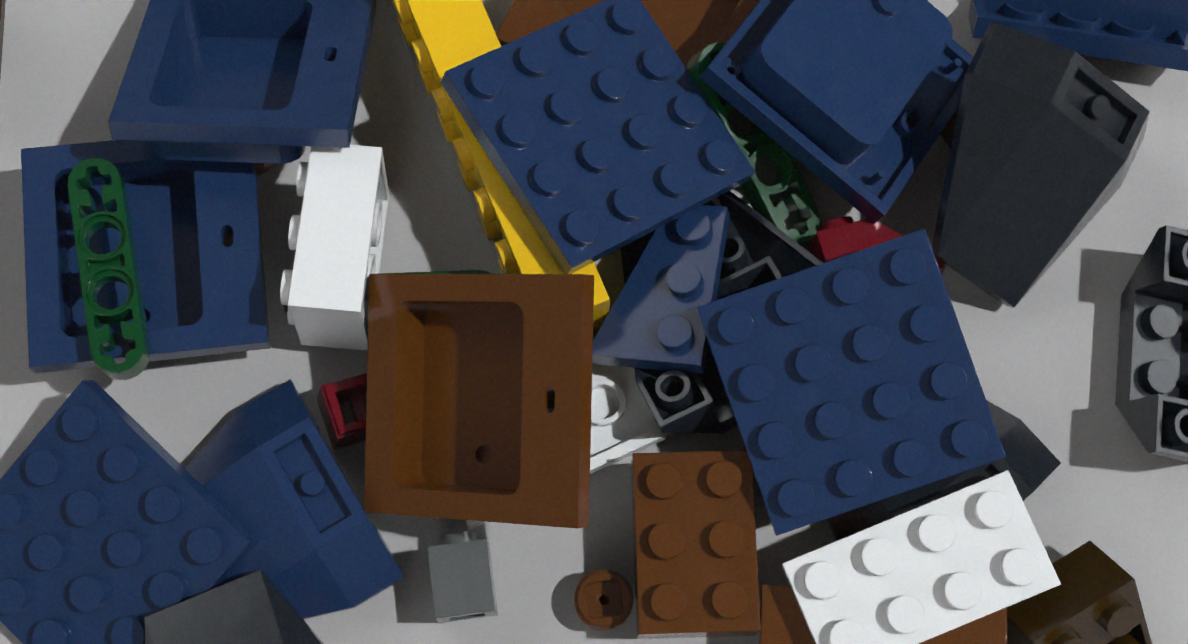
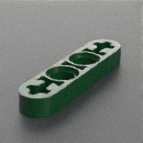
[686,42,820,244]
[67,158,150,380]

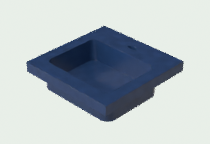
[108,0,377,164]
[699,0,973,224]
[21,140,270,374]

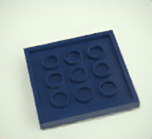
[441,0,755,274]
[696,228,1006,536]
[0,380,259,644]

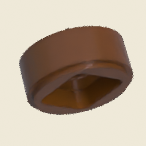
[574,569,634,631]

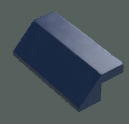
[968,0,1188,71]

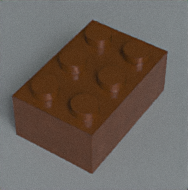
[631,450,761,639]

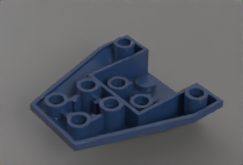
[185,379,406,620]

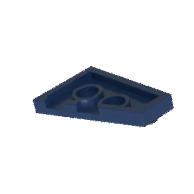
[592,205,730,374]

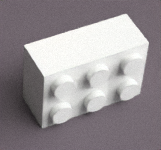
[280,144,390,351]

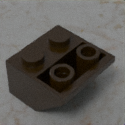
[1007,541,1152,644]

